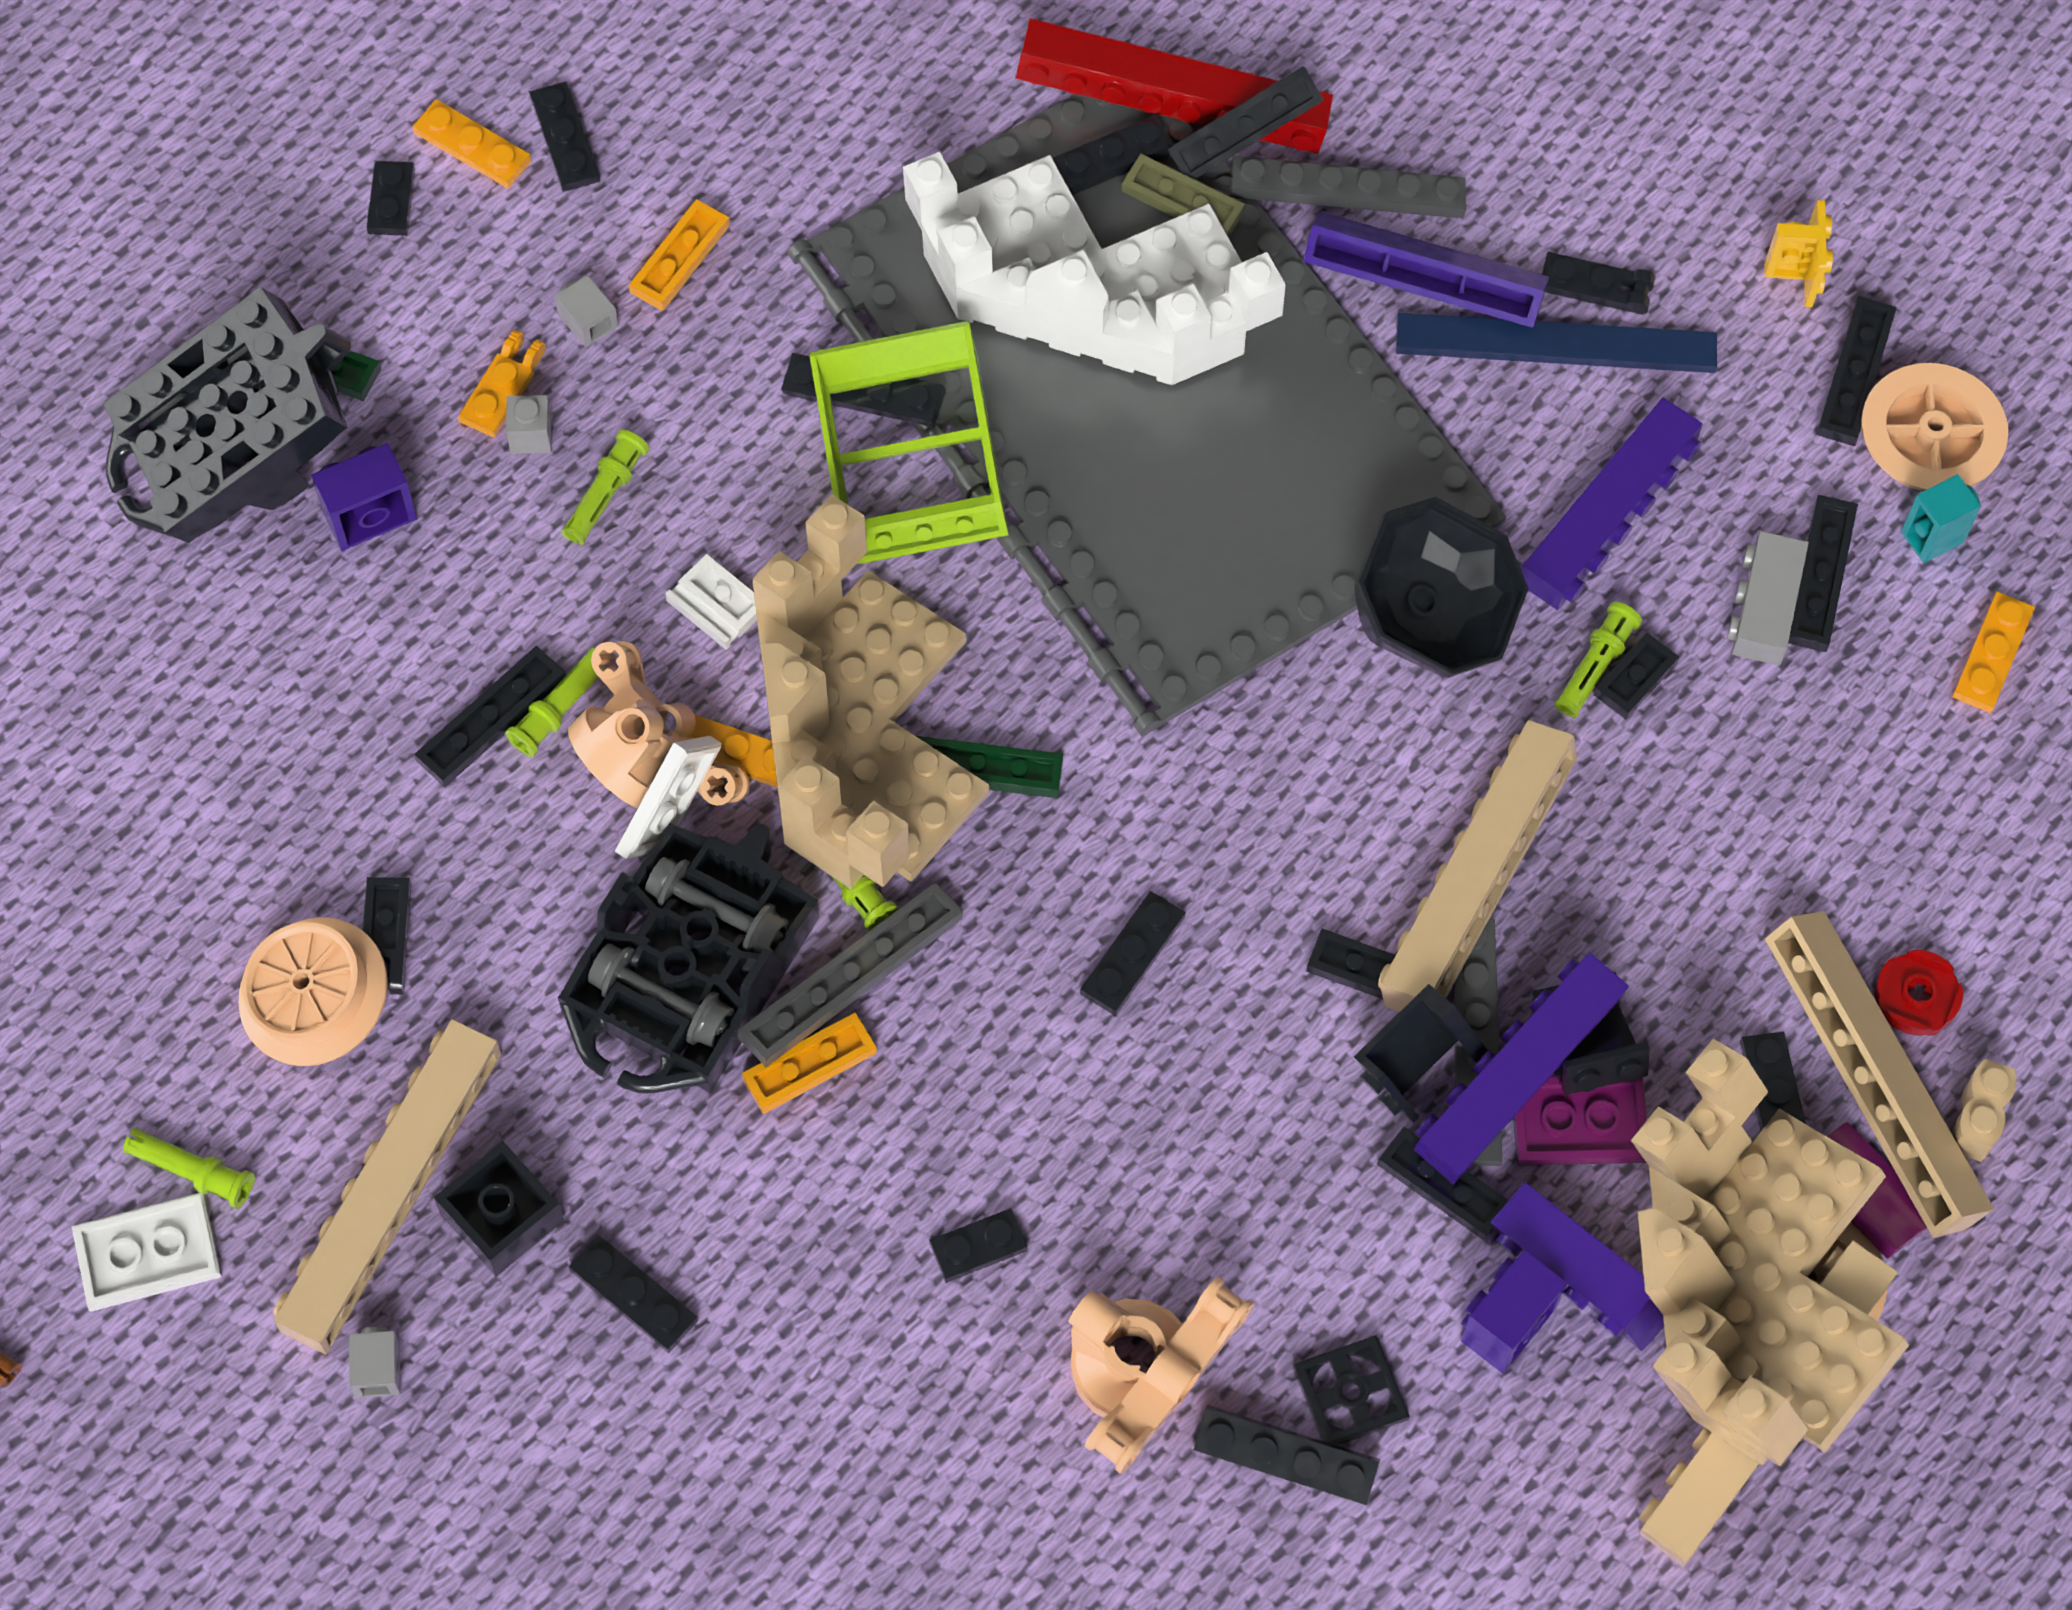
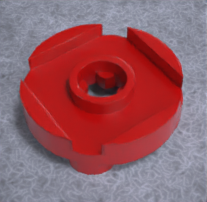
[1874,950,1964,1036]

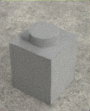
[555,275,618,348]
[506,395,552,454]
[349,1326,400,1398]

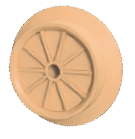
[1861,363,2008,491]
[239,917,388,1066]

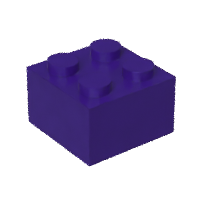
[311,443,417,551]
[1461,1250,1567,1374]

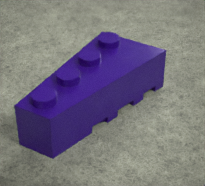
[1490,1182,1664,1351]

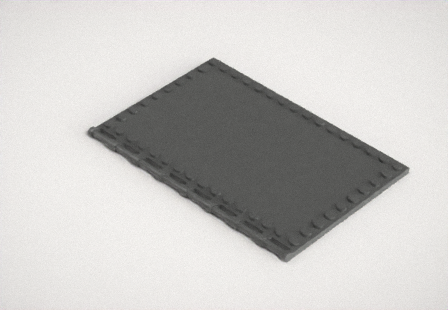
[787,94,1506,737]

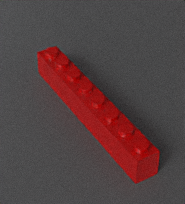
[1015,18,1334,154]

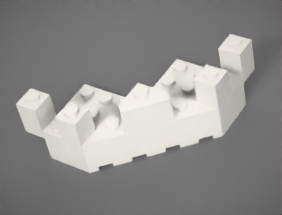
[903,152,1286,385]

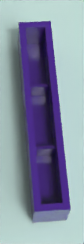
[1303,212,1549,328]
[1521,397,1703,610]
[1414,952,1630,1185]

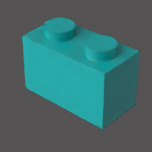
[1901,474,1981,563]

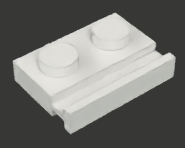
[665,554,757,650]

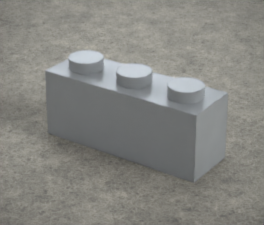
[1727,531,1809,666]

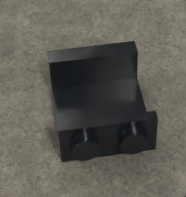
[1532,972,1650,1096]
[1354,984,1488,1123]

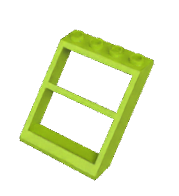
[810,321,1009,564]

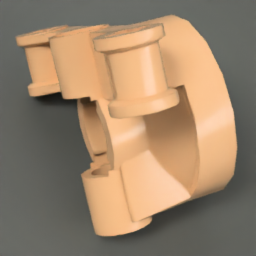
[568,641,750,809]
[1069,1276,1255,1474]

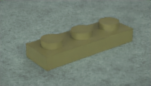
[1121,154,1245,238]

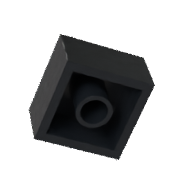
[434,1141,564,1277]

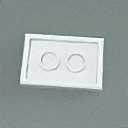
[615,736,722,859]
[71,1193,222,1312]

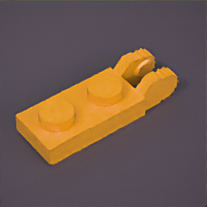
[458,330,546,438]

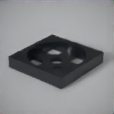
[1293,1335,1410,1446]

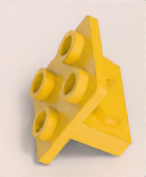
[1764,200,1833,307]

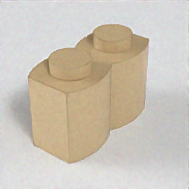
[1951,1059,2017,1162]

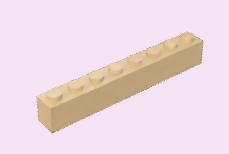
[1378,720,1577,1012]
[1765,911,1994,1238]
[273,1019,501,1355]
[1638,1241,1898,1567]

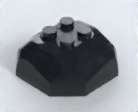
[1354,497,1529,678]

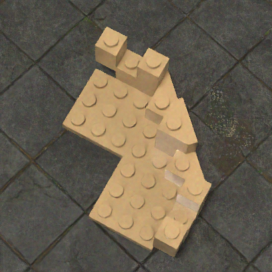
[752,495,989,889]
[1631,1039,1909,1466]

